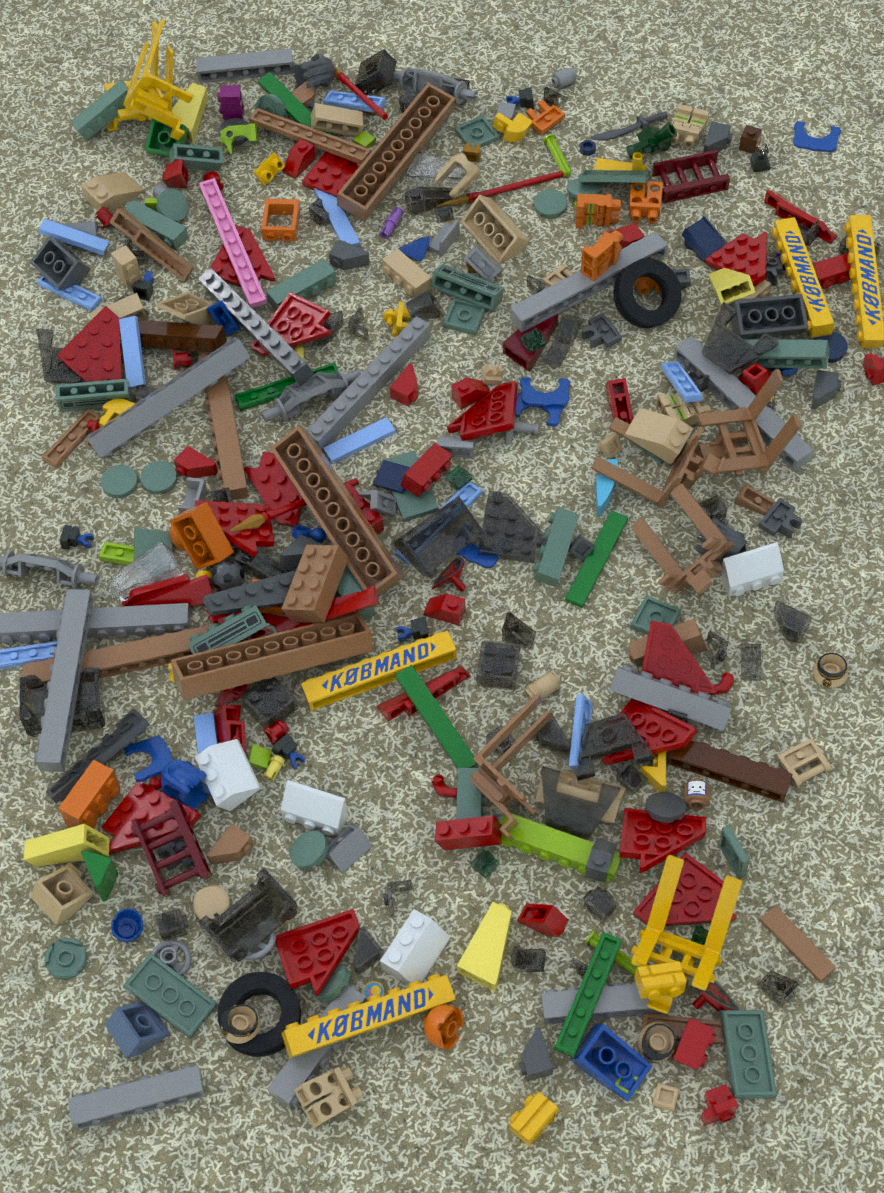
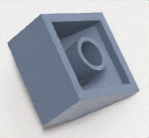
[104,1002,170,1058]

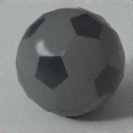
[211,559,245,591]

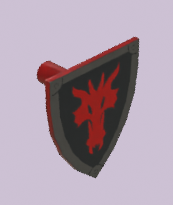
[432,557,466,592]
[692,981,739,1011]

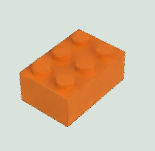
[169,502,234,570]
[58,759,120,829]

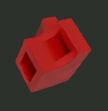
[863,353,884,385]
[738,362,771,396]
[701,1084,738,1126]

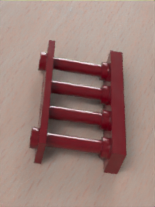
[652,150,730,203]
[131,799,213,897]

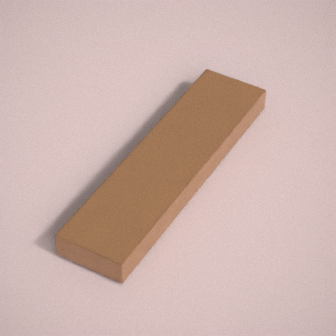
[42,408,101,469]
[760,906,836,983]
[642,1013,725,1045]

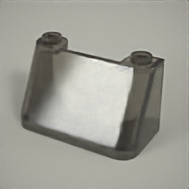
[393,496,485,577]
[20,667,105,737]
[198,868,298,962]

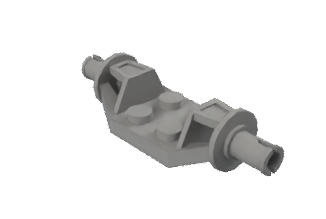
[389,67,478,104]
[261,368,361,422]
[0,550,99,589]

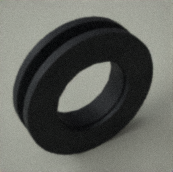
[613,258,682,328]
[217,972,301,1057]

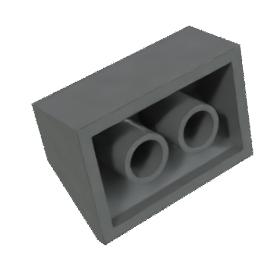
[30,236,91,290]

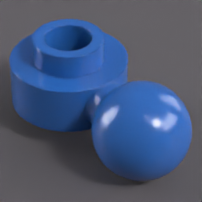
[292,525,326,542]

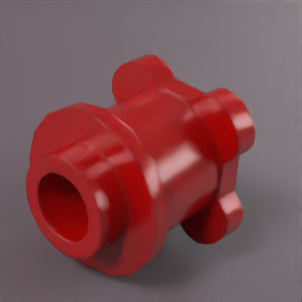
[203,171,224,190]
[95,207,113,229]
[173,350,192,370]
[263,720,289,745]

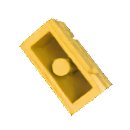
[635,961,686,1000]
[509,1091,559,1147]

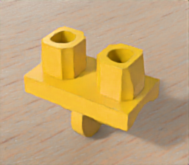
[253,152,285,186]
[382,301,412,337]

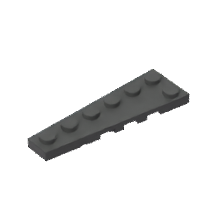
[202,570,296,616]
[46,708,150,804]

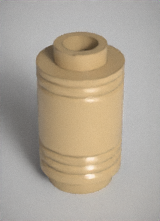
[524,672,561,701]

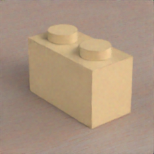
[111,245,142,288]

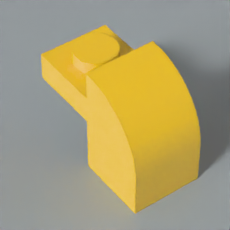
[492,112,533,142]
[99,399,135,427]

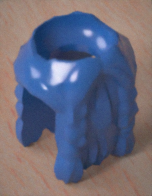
[161,760,212,810]

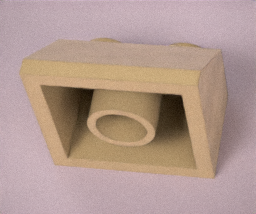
[30,865,94,926]

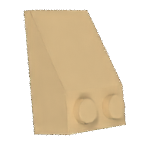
[81,172,144,213]
[156,292,213,325]
[624,408,693,465]

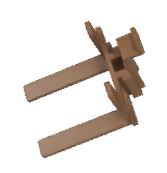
[692,369,801,476]
[591,417,726,509]
[631,484,735,594]
[470,694,553,841]

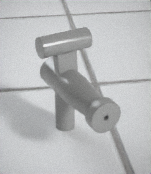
[505,417,539,445]

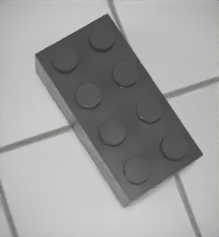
[728,294,808,339]

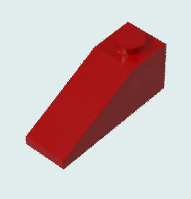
[605,378,633,435]

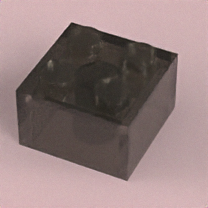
[355,49,397,96]
[476,641,521,691]
[241,677,298,728]

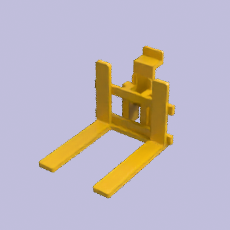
[123,19,194,141]
[104,21,173,131]
[631,855,742,1014]

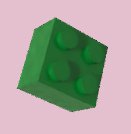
[145,118,189,158]

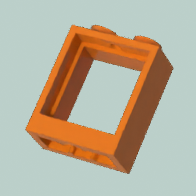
[261,198,301,242]

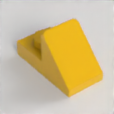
[640,752,666,792]

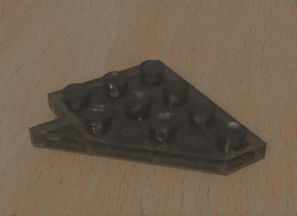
[478,491,545,563]

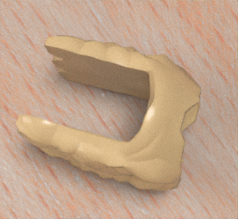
[435,153,480,198]

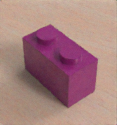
[217,85,244,120]

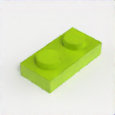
[99,541,137,567]

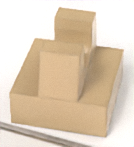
[481,364,503,385]
[597,433,623,459]

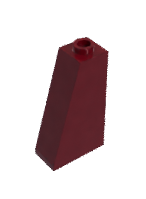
[503,314,558,372]

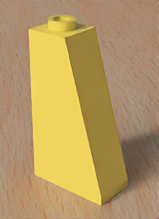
[172,83,208,142]
[708,268,756,305]
[23,824,110,866]
[457,902,512,992]

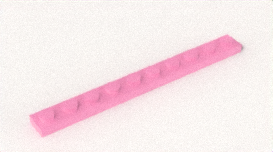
[199,178,267,308]

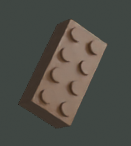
[281,545,349,623]

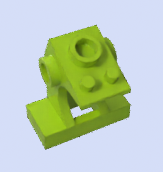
[219,124,258,155]

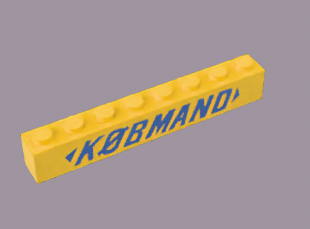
[844,215,884,348]
[771,217,834,338]
[301,631,457,711]
[281,973,456,1059]

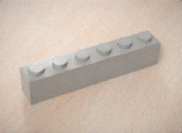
[196,48,293,83]
[610,664,732,731]
[541,981,674,1025]
[268,985,367,1109]
[68,1065,206,1130]

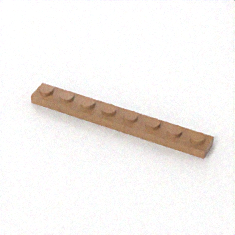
[249,108,371,164]

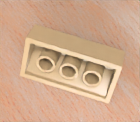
[460,195,530,264]
[535,766,626,823]

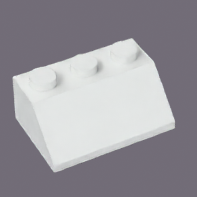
[720,542,784,597]
[195,739,261,811]
[281,780,348,836]
[380,909,451,985]

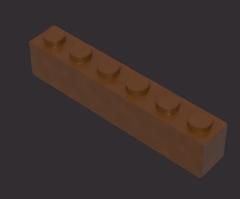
[120,320,227,352]
[667,740,793,803]

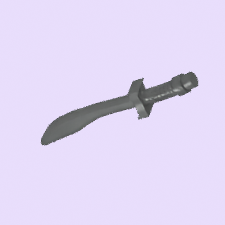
[591,111,668,140]

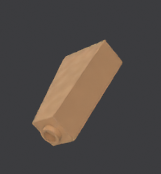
[627,618,708,667]

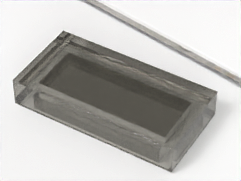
[740,643,761,681]

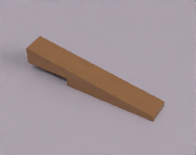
[110,208,194,282]

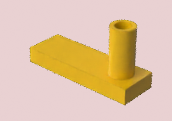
[594,152,646,170]

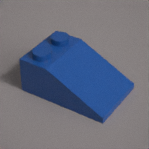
[569,1024,653,1101]

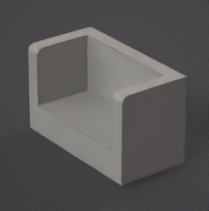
[178,477,207,514]

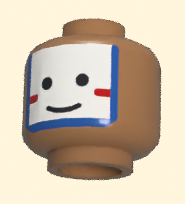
[684,778,711,810]

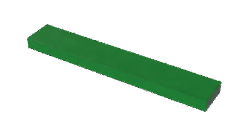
[258,72,334,136]
[234,362,338,411]
[565,510,628,608]
[395,665,477,770]
[554,932,623,1058]

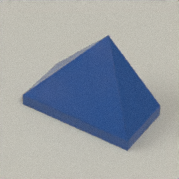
[395,236,430,261]
[207,300,241,336]

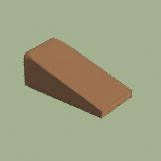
[734,484,776,516]

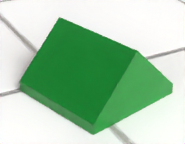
[81,850,119,902]

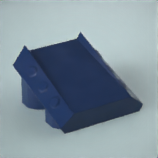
[681,216,728,262]

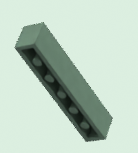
[717,339,830,369]

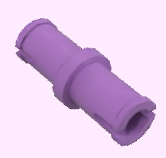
[379,207,404,239]

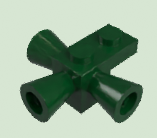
[626,122,677,159]

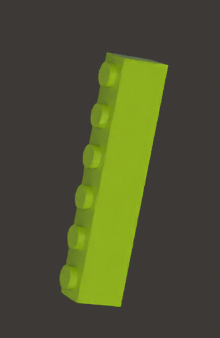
[501,813,622,883]

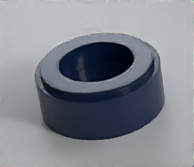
[579,140,596,156]

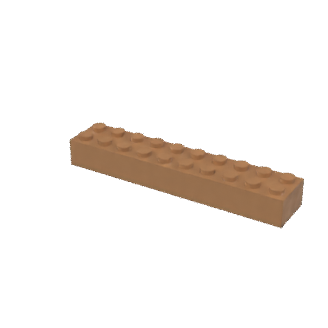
[337,82,456,222]
[270,425,405,597]
[171,612,373,700]

